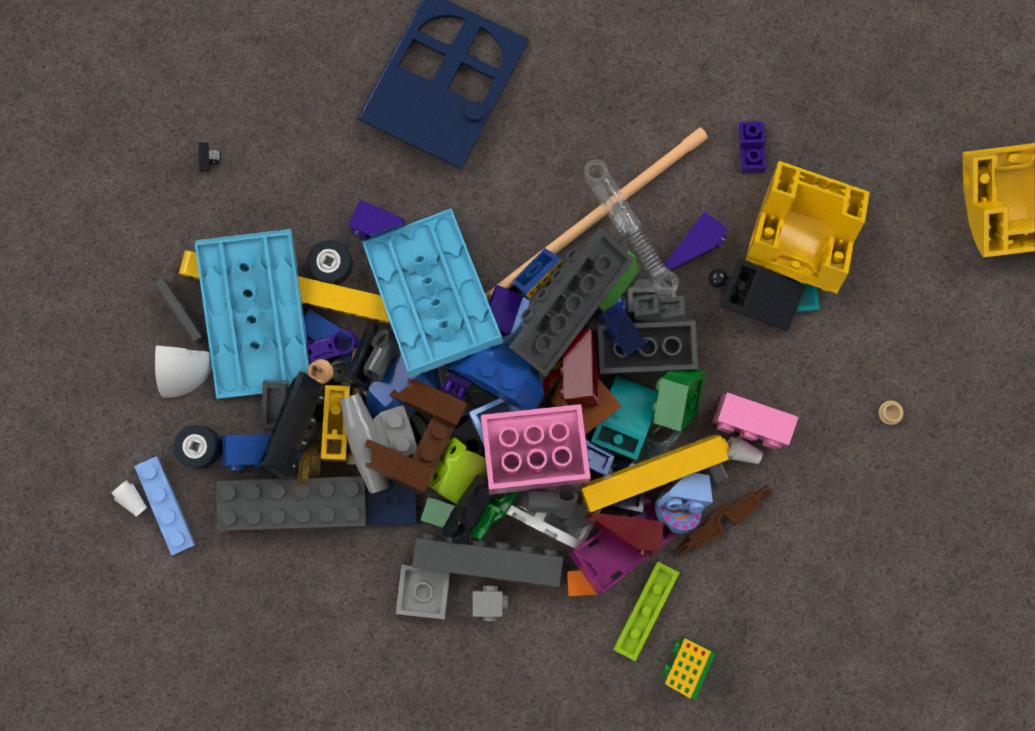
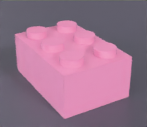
[712,393,798,449]

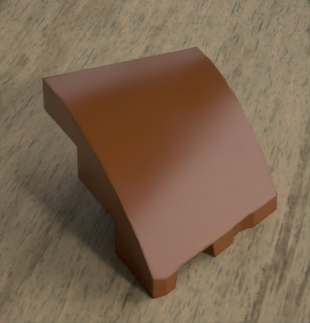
[550,377,622,435]

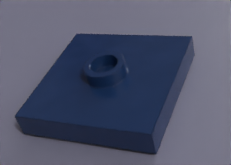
[367,478,417,525]

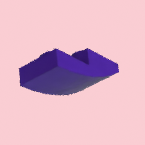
[739,121,767,173]

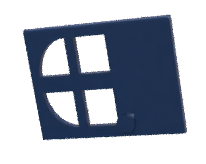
[357,0,529,170]

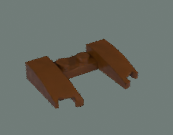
[365,378,467,495]

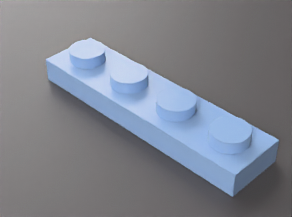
[134,456,196,555]

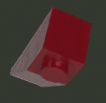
[585,513,664,557]

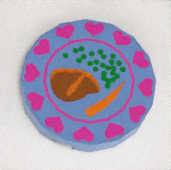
[654,486,701,534]

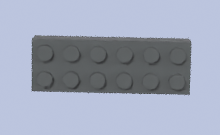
[217,476,368,531]

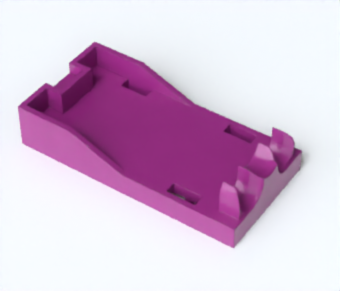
[569,497,675,594]

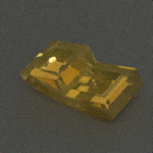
[297,442,322,486]

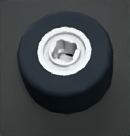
[307,240,353,285]
[173,425,221,469]

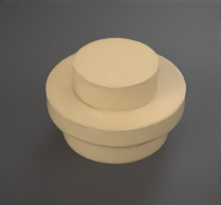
[878,401,903,425]

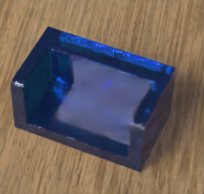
[599,301,648,358]

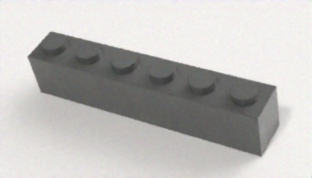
[412,532,563,587]

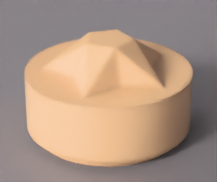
[308,359,333,385]

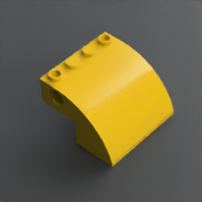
[963,143,1035,257]
[745,161,870,294]

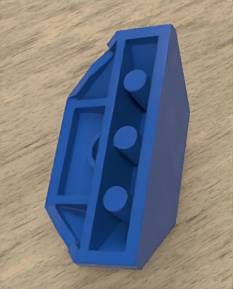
[447,341,544,411]
[366,354,451,419]

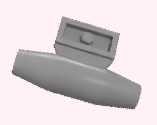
[340,394,418,494]

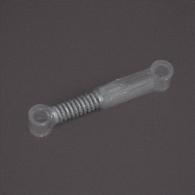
[584,159,679,299]

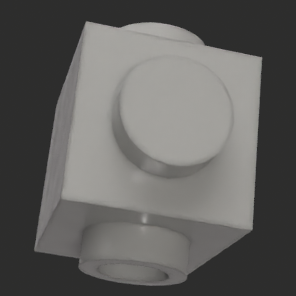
[473,585,508,621]

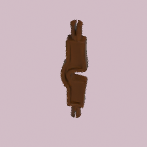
[677,485,772,556]

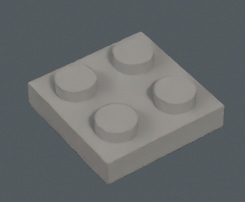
[396,564,450,619]

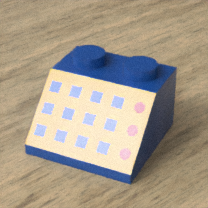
[511,248,564,301]

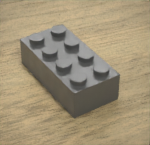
[596,320,698,376]

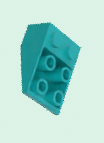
[590,375,658,461]

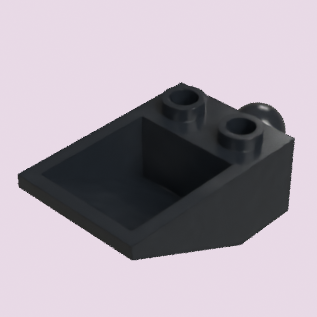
[708,259,805,332]

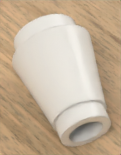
[727,437,763,464]
[112,480,147,517]

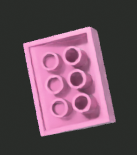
[481,404,590,495]

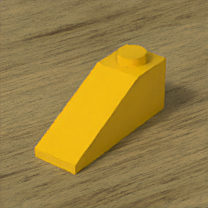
[321,385,350,462]

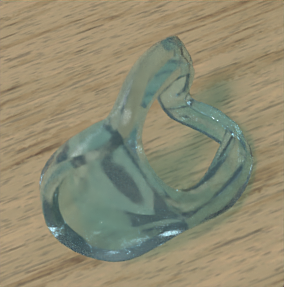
[645,423,685,459]

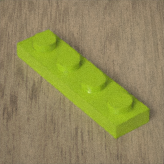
[613,561,679,661]

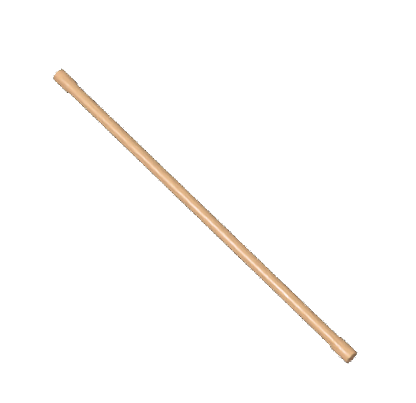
[362,127,708,396]

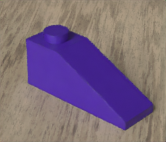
[662,212,728,275]

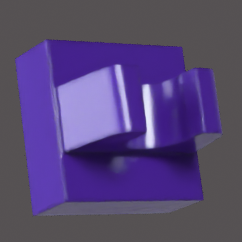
[441,371,472,401]

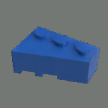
[221,434,301,471]

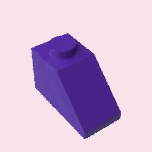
[348,200,406,240]

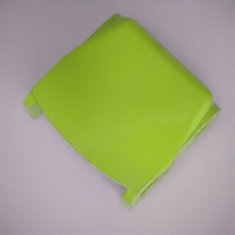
[428,437,488,504]

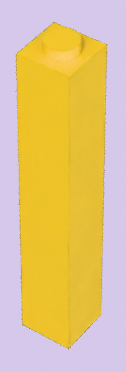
[578,434,730,512]

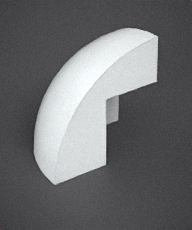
[155,346,212,398]

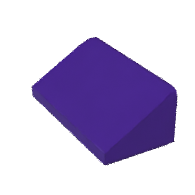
[489,285,522,337]

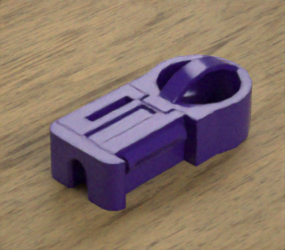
[306,330,358,362]

